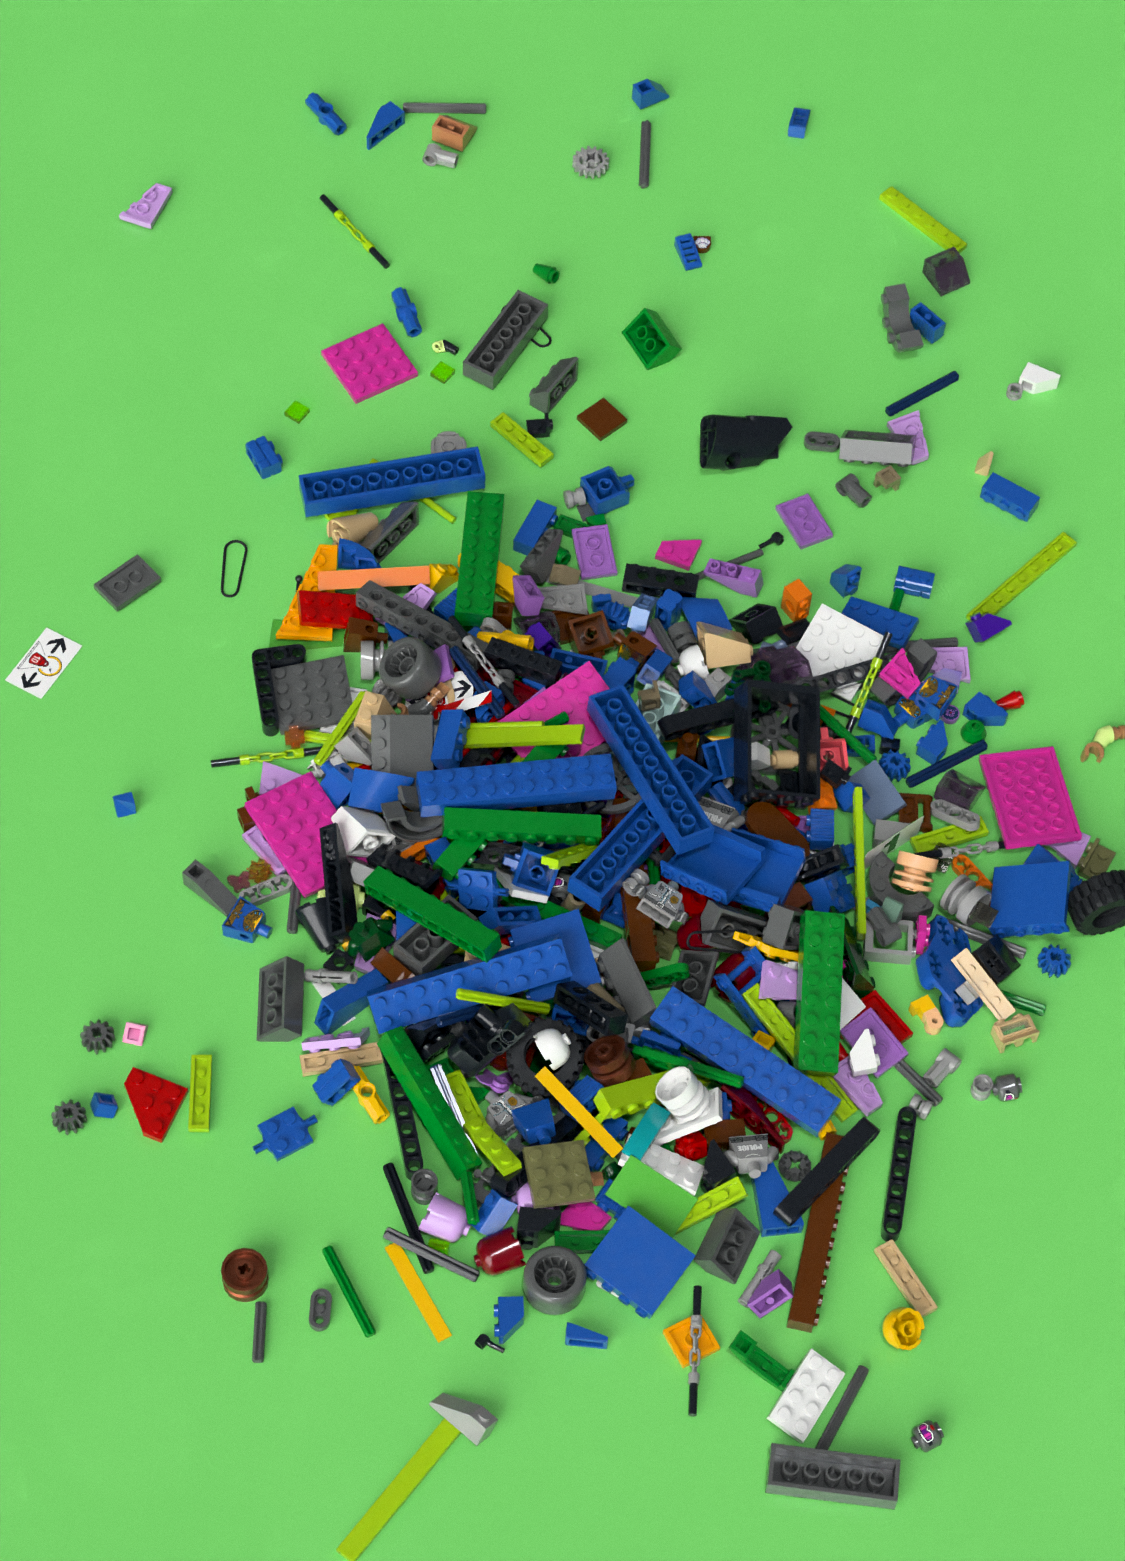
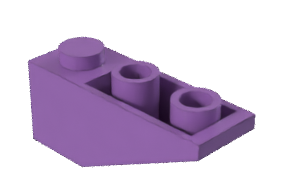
[703,558,764,598]

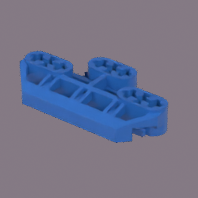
[916,915,983,1027]

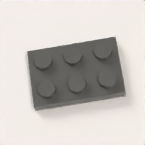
[94,554,161,612]

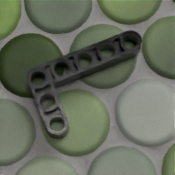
[252,644,307,736]

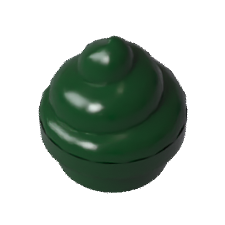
[602,1161,622,1181]

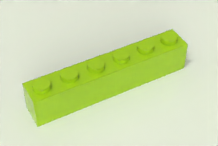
[593,1062,711,1120]

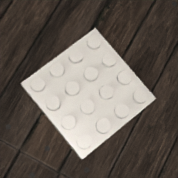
[785,604,884,702]

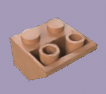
[432,115,477,152]

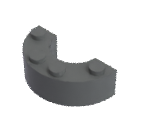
[881,283,924,353]
[868,638,937,706]
[381,800,442,842]
[866,851,934,923]

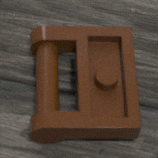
[898,793,933,833]

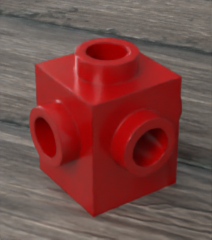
[674,1130,707,1161]

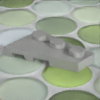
[538,584,588,615]

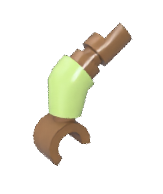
[1080,725,1125,763]

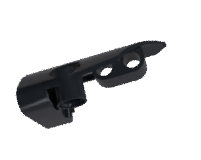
[700,414,793,471]
[447,1003,534,1076]

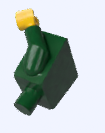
[341,909,396,962]

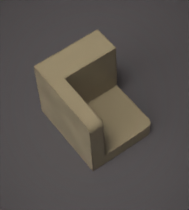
[874,465,901,491]
[549,564,581,585]
[638,680,660,711]

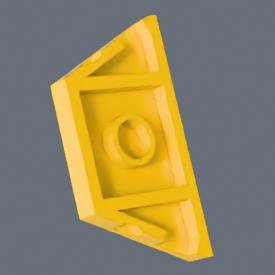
[733,931,799,962]

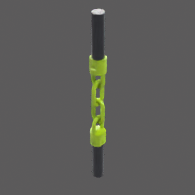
[320,194,390,269]
[846,632,893,744]
[211,746,322,768]

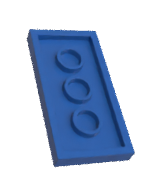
[841,596,919,649]

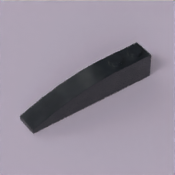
[319,823,358,943]

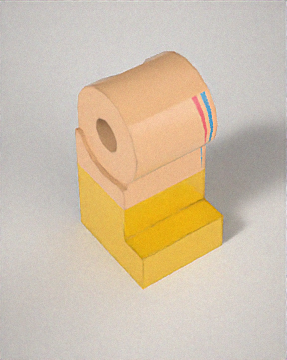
[908,994,944,1035]

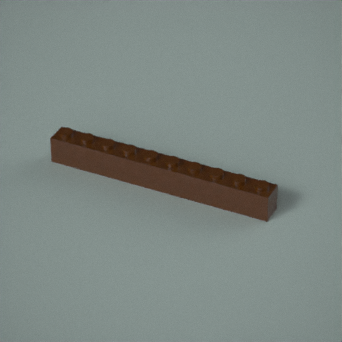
[610,798,659,972]
[787,1132,849,1333]

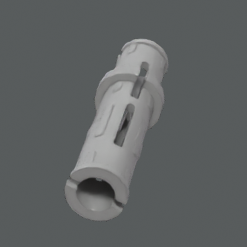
[304,968,358,984]
[738,1250,782,1308]

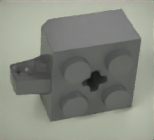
[762,904,805,950]

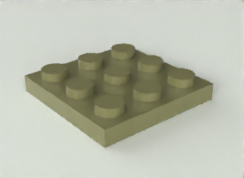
[522,1140,596,1209]

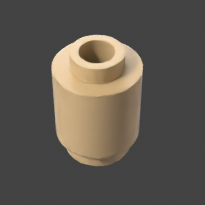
[770,750,798,770]

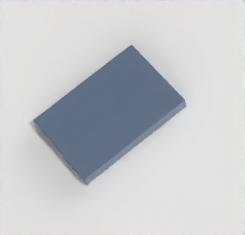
[848,759,907,826]

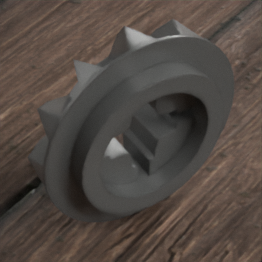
[779,1150,811,1182]

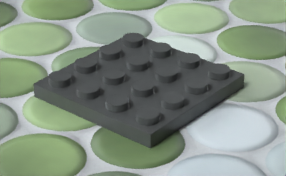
[271,655,353,735]

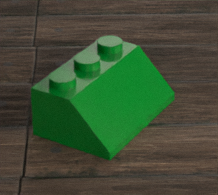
[622,308,682,370]

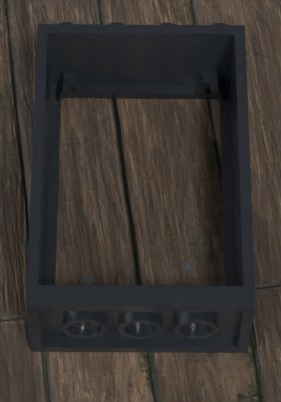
[734,679,820,810]

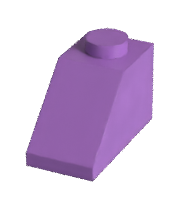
[513,575,544,616]
[747,1269,793,1319]

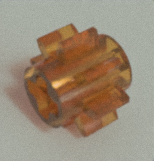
[284,725,305,749]
[247,858,272,884]

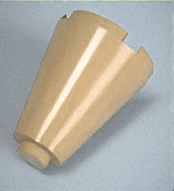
[327,512,379,545]

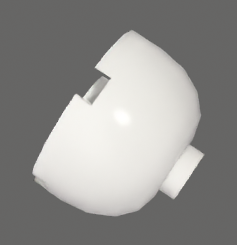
[677,645,709,680]
[533,1028,571,1070]

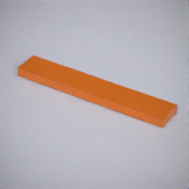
[318,566,430,591]

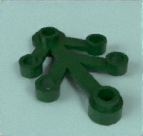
[724,660,771,713]

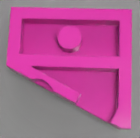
[655,539,702,571]
[879,648,921,699]
[915,915,930,954]
[560,1202,612,1231]

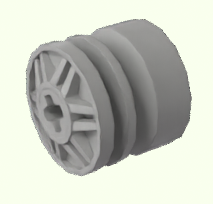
[361,641,393,680]
[940,874,992,927]

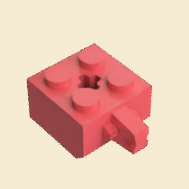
[820,727,849,770]

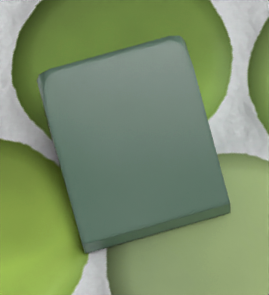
[881,896,904,924]

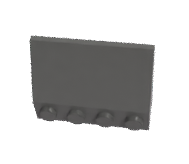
[371,715,434,787]

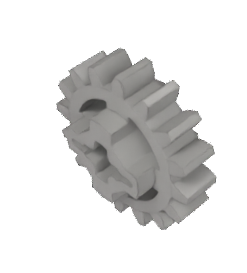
[572,146,609,179]

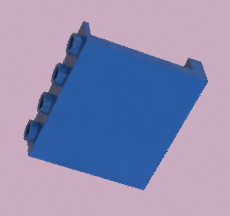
[660,824,766,905]
[731,828,806,912]
[988,861,1075,938]
[508,909,603,1002]
[584,1206,696,1319]

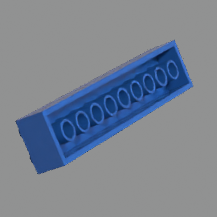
[299,446,485,517]
[587,684,715,855]
[416,753,617,817]
[567,754,714,912]
[367,933,572,1034]
[650,986,841,1138]

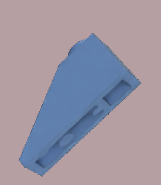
[627,593,659,633]

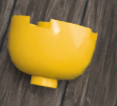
[882,1307,925,1350]

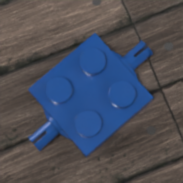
[447,867,509,911]
[631,1029,692,1061]
[252,1106,318,1162]

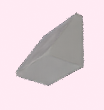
[955,980,979,1005]

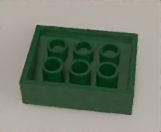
[829,905,876,999]

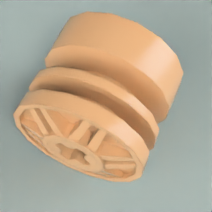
[891,850,939,892]

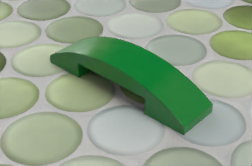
[729,1330,795,1392]

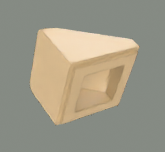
[975,451,994,476]

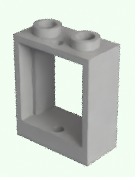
[863,918,917,965]

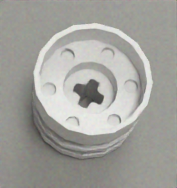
[655,1067,710,1122]

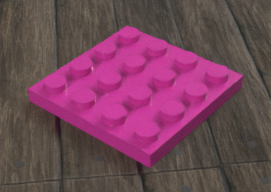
[321,323,418,404]

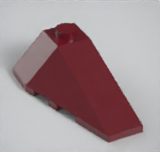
[720,1084,785,1154]

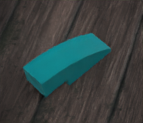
[622,1102,671,1161]

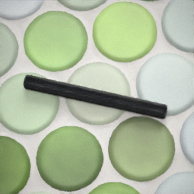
[383,1163,434,1274]

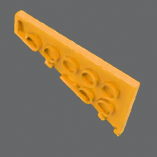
[276,544,338,642]

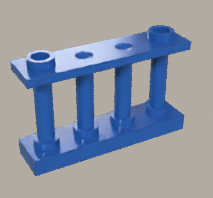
[713,946,794,1036]

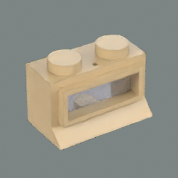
[990,1013,1040,1054]

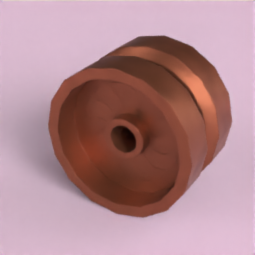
[584,1035,636,1087]
[221,1248,269,1302]

